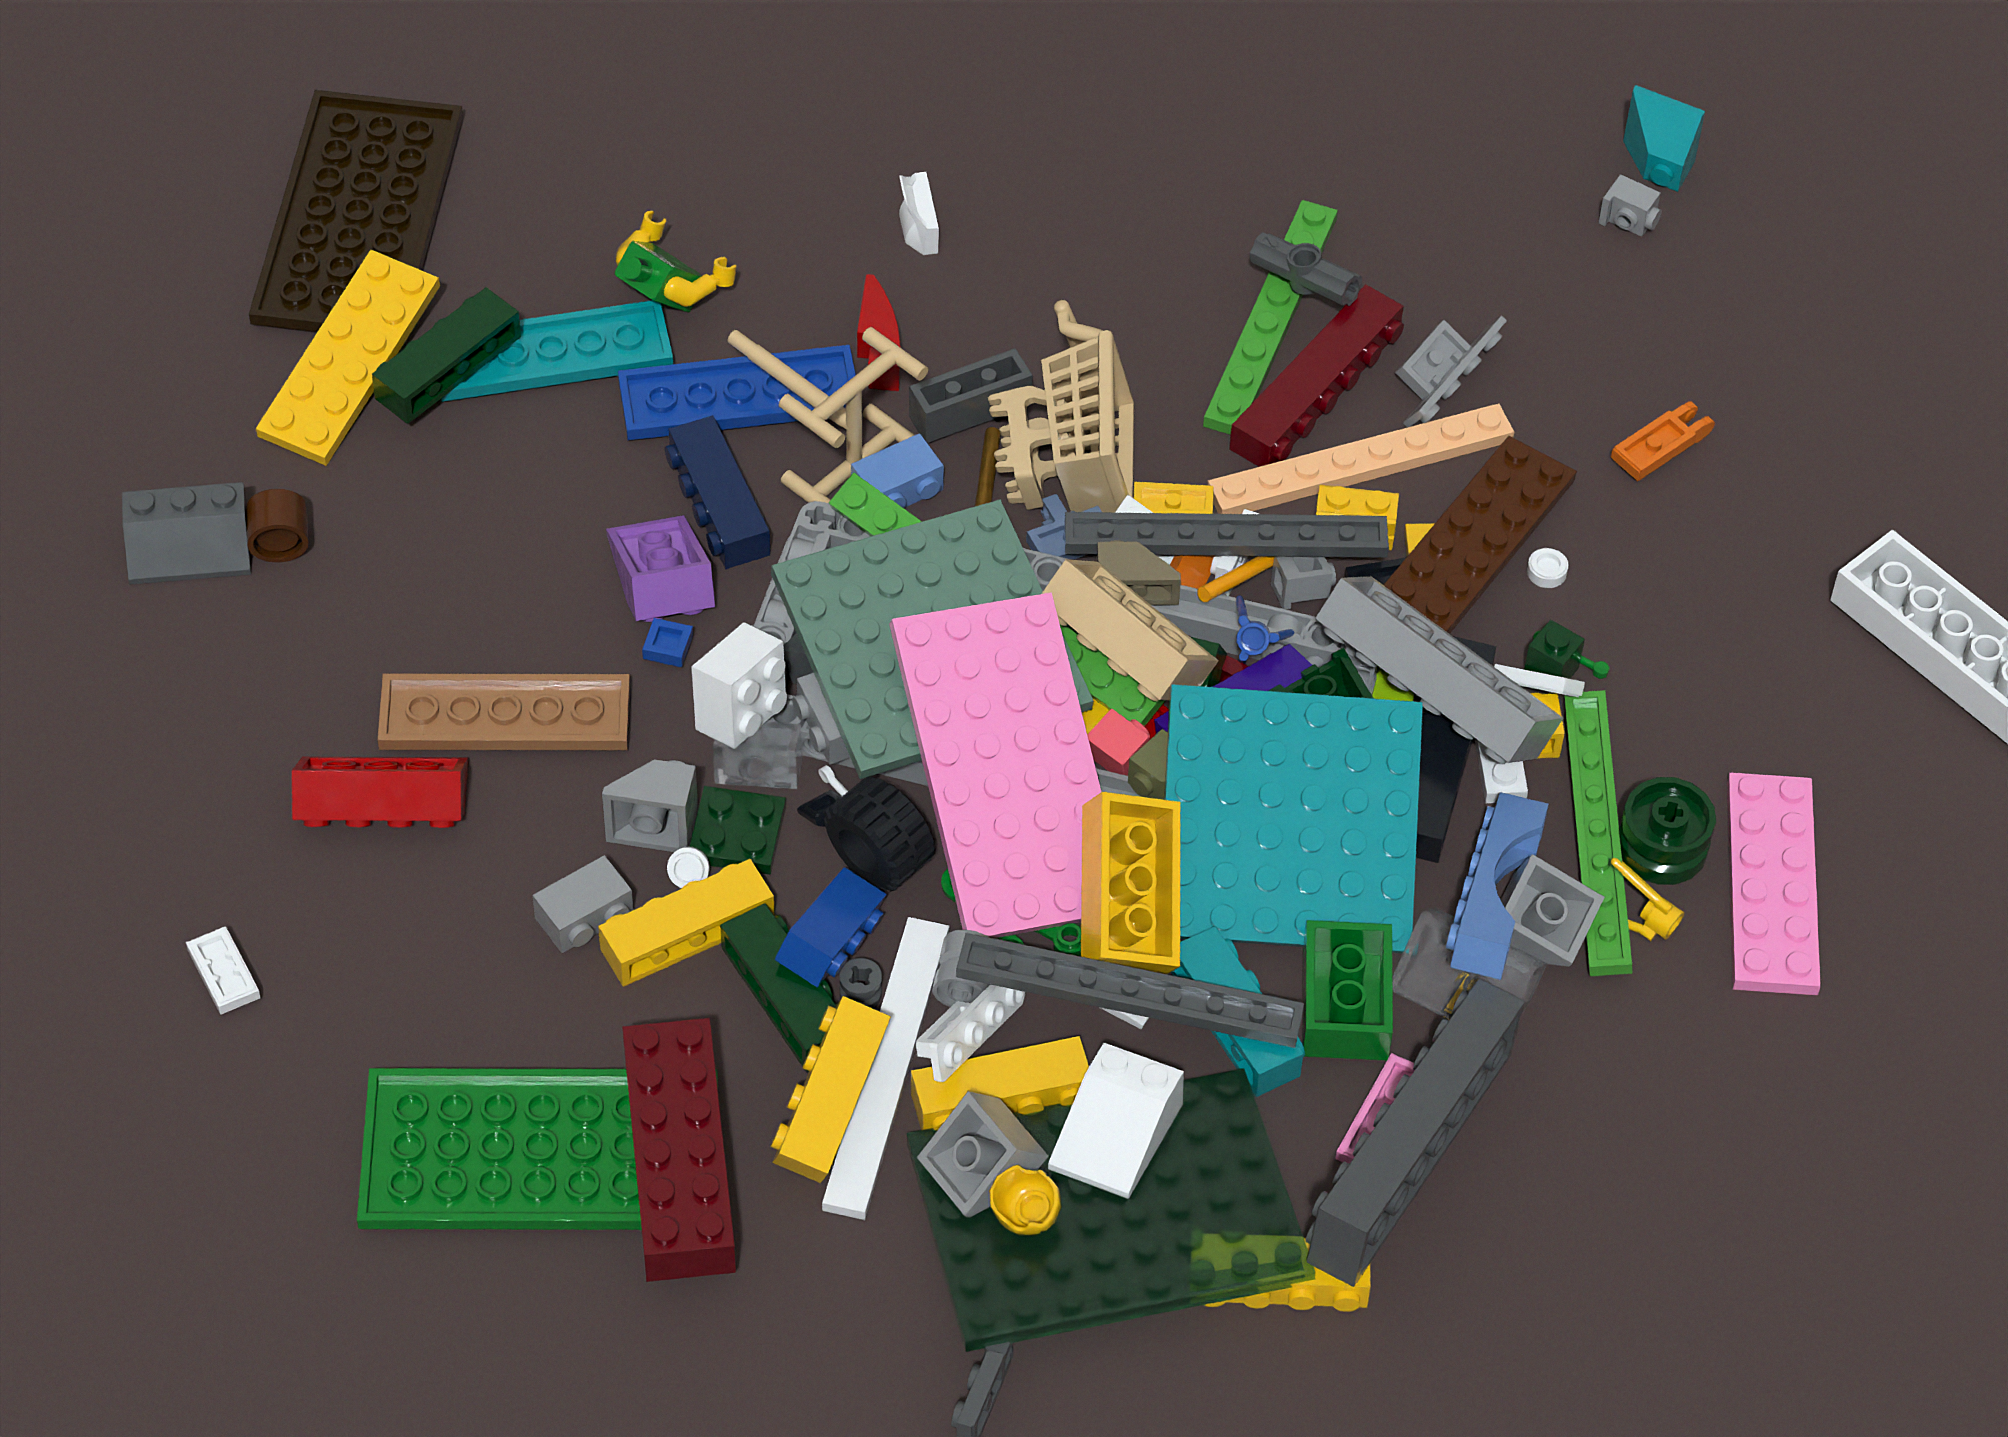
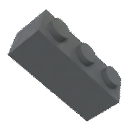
[909,348,1033,443]

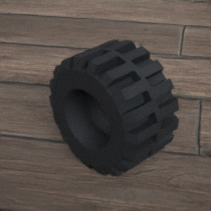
[824,777,935,892]

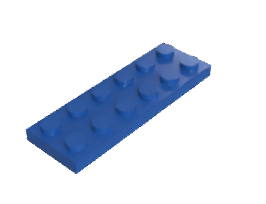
[618,345,855,440]

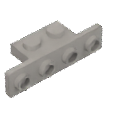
[1395,315,1507,428]

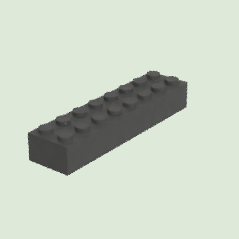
[1306,979,1525,1287]

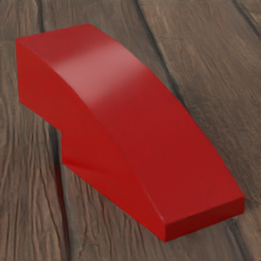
[857,274,900,391]

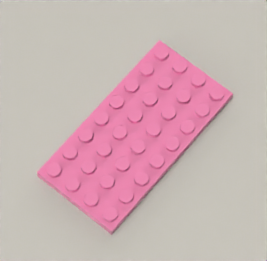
[889,592,1101,938]

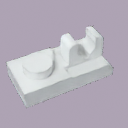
[1474,738,1528,804]

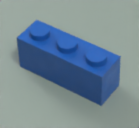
[774,867,887,987]

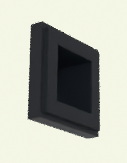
[797,790,842,827]

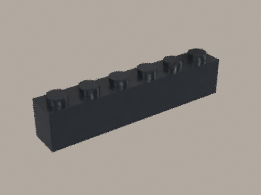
[1416,636,1497,863]

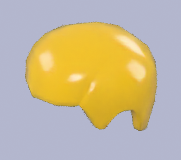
[989,1165,1062,1235]

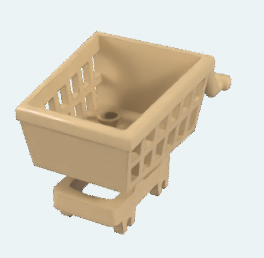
[988,300,1134,513]

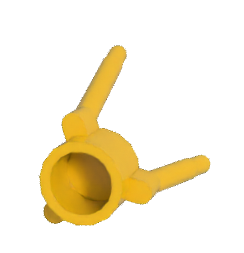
[1611,858,1685,941]

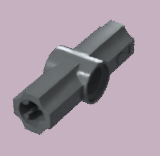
[1250,232,1362,306]

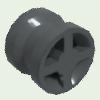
[839,958,882,1009]

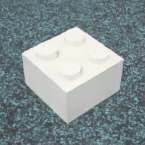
[691,622,787,749]

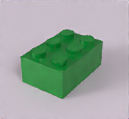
[1302,920,1393,1061]

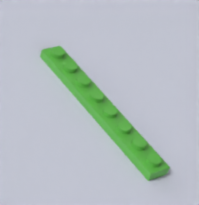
[1203,200,1338,435]
[1564,690,1632,976]

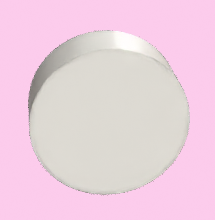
[1527,548,1568,588]

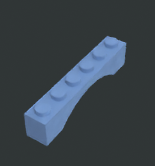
[1446,792,1549,980]

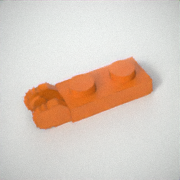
[1611,401,1715,481]

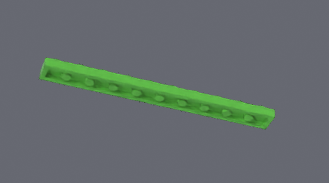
[829,472,1165,727]

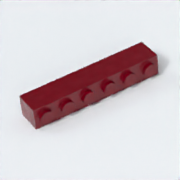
[1229,284,1404,467]

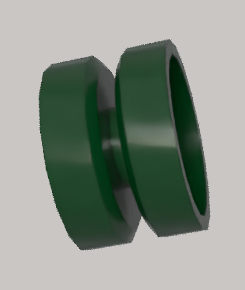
[1619,777,1716,885]

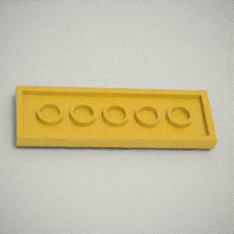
[256,250,440,466]

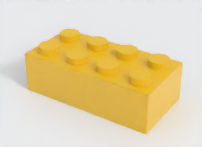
[1081,792,1180,974]

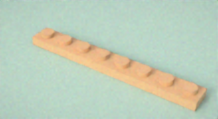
[1208,403,1514,514]

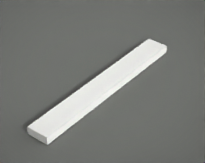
[822,917,949,1220]

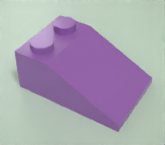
[606,515,715,622]

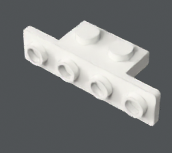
[915,985,1025,1082]

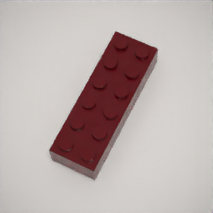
[622,1018,736,1282]

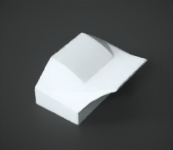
[899,172,939,255]

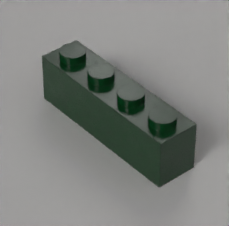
[372,287,521,424]
[720,903,836,1073]

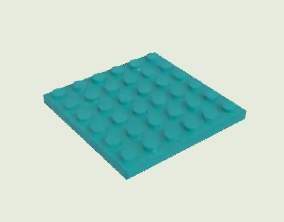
[1164,684,1423,954]

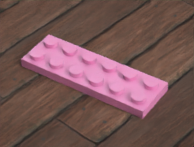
[1727,772,1820,995]

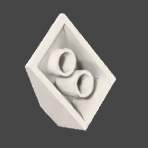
[1048,1043,1184,1199]

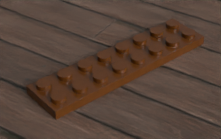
[1384,436,1577,634]

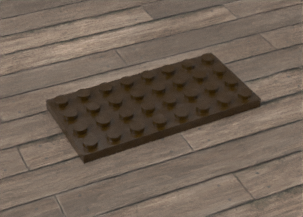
[249,90,463,332]

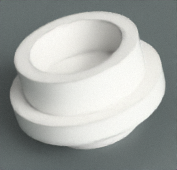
[667,847,710,888]

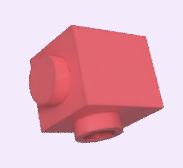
[1087,708,1150,776]

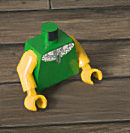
[614,211,737,312]

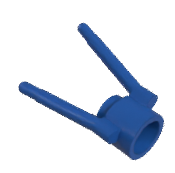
[1236,595,1294,664]

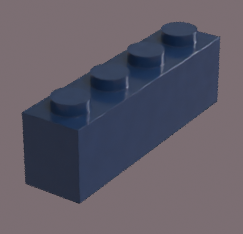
[664,415,770,570]

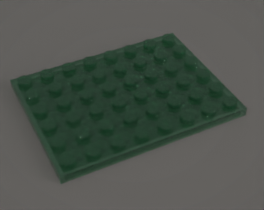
[906,1069,1315,1352]

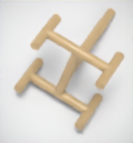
[727,327,928,503]

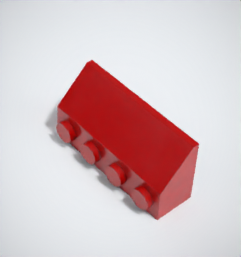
[292,756,468,828]

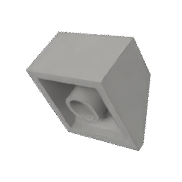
[602,759,698,852]
[1501,854,1605,967]
[917,1091,1048,1217]

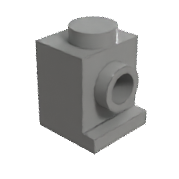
[1599,174,1662,237]
[1271,556,1336,609]

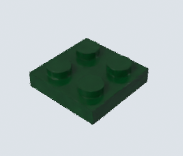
[690,786,786,875]

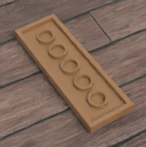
[378,674,630,750]

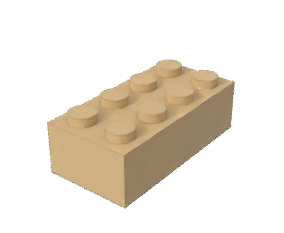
[1042,559,1219,702]

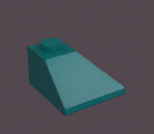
[1623,85,1705,192]

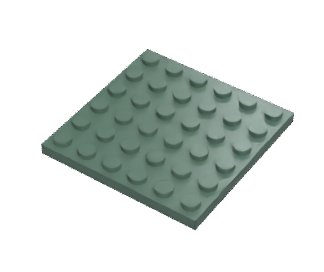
[771,499,1094,779]

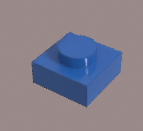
[642,618,693,667]

